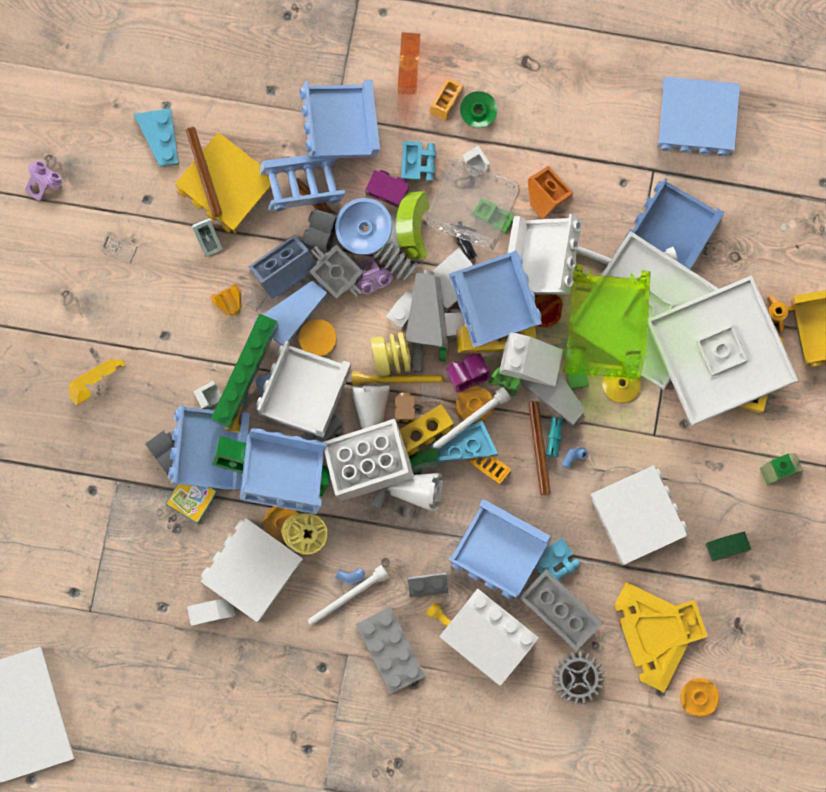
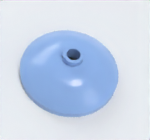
[335,198,392,255]

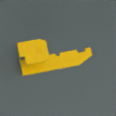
[68,359,126,406]

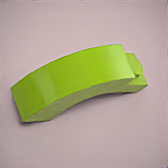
[396,191,430,260]

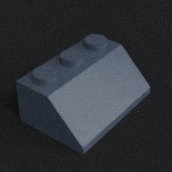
[248,235,317,299]

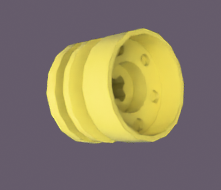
[370,332,411,377]
[281,513,328,554]

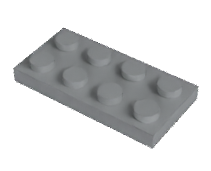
[519,569,603,651]
[356,607,425,694]

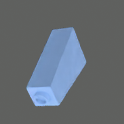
[254,281,328,346]

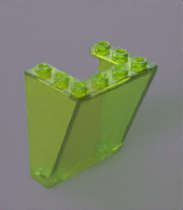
[563,265,651,380]

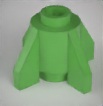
[489,367,522,396]

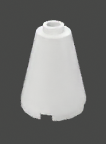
[351,385,389,429]
[388,473,443,512]

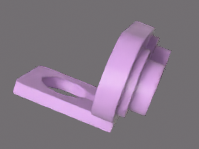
[25,161,63,201]
[356,258,393,295]

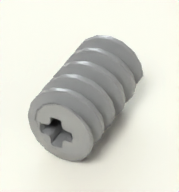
[374,241,417,281]

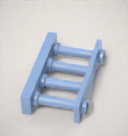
[259,155,345,212]

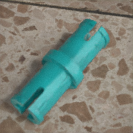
[546,417,564,457]

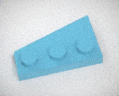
[134,108,179,167]
[430,421,498,463]

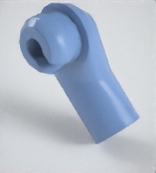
[561,447,588,469]
[335,568,365,585]

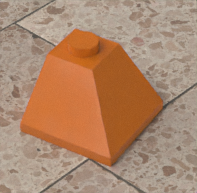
[528,166,573,219]

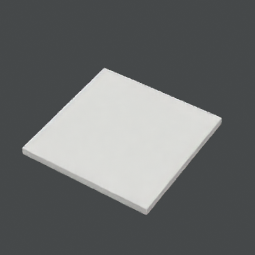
[567,231,719,390]
[645,275,799,426]
[0,647,75,783]

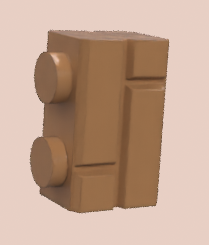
[395,393,415,424]

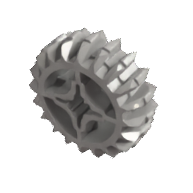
[552,652,605,705]

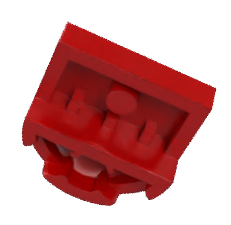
[534,294,563,328]

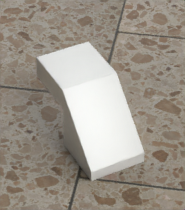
[187,599,235,626]

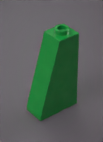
[760,453,803,486]

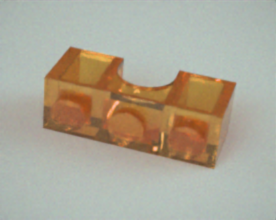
[398,32,421,95]

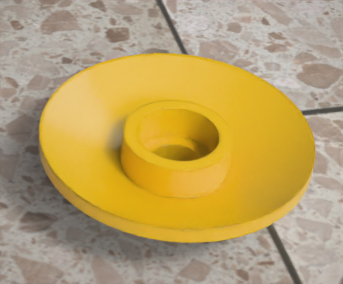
[602,365,641,403]

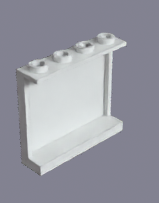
[508,214,582,294]
[256,341,351,438]
[590,465,688,566]
[201,518,304,622]

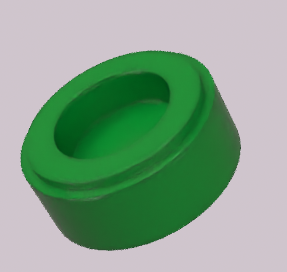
[439,343,449,362]

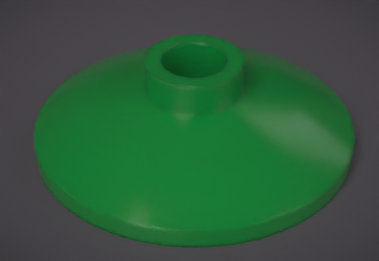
[460,91,498,128]

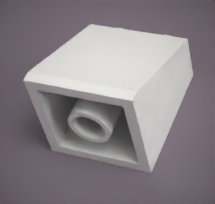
[432,248,473,312]

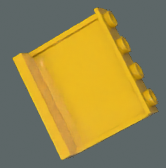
[175,132,271,234]
[791,290,826,368]

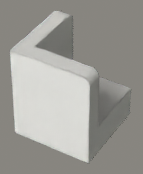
[462,146,490,178]
[193,381,221,409]

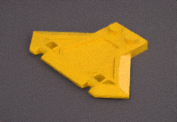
[614,582,708,693]

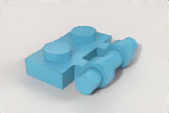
[401,141,437,182]
[536,538,580,581]

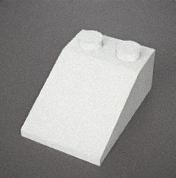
[499,332,563,387]

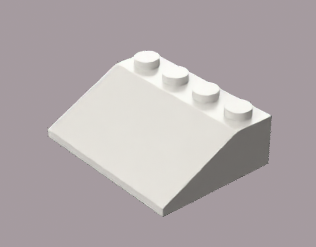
[322,419,414,501]
[439,589,539,686]

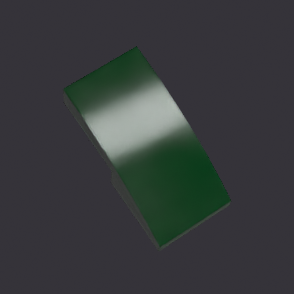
[409,448,440,475]
[706,531,751,562]

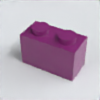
[365,170,409,208]

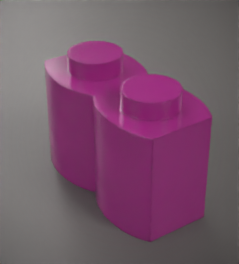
[446,353,491,393]

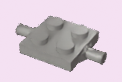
[309,245,363,299]

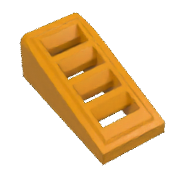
[429,78,464,121]
[469,456,511,486]

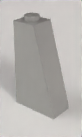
[405,270,448,348]
[521,371,585,427]

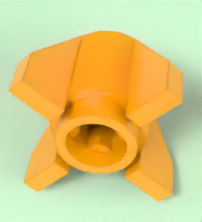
[210,283,242,317]
[767,295,795,333]

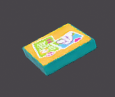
[165,484,218,524]

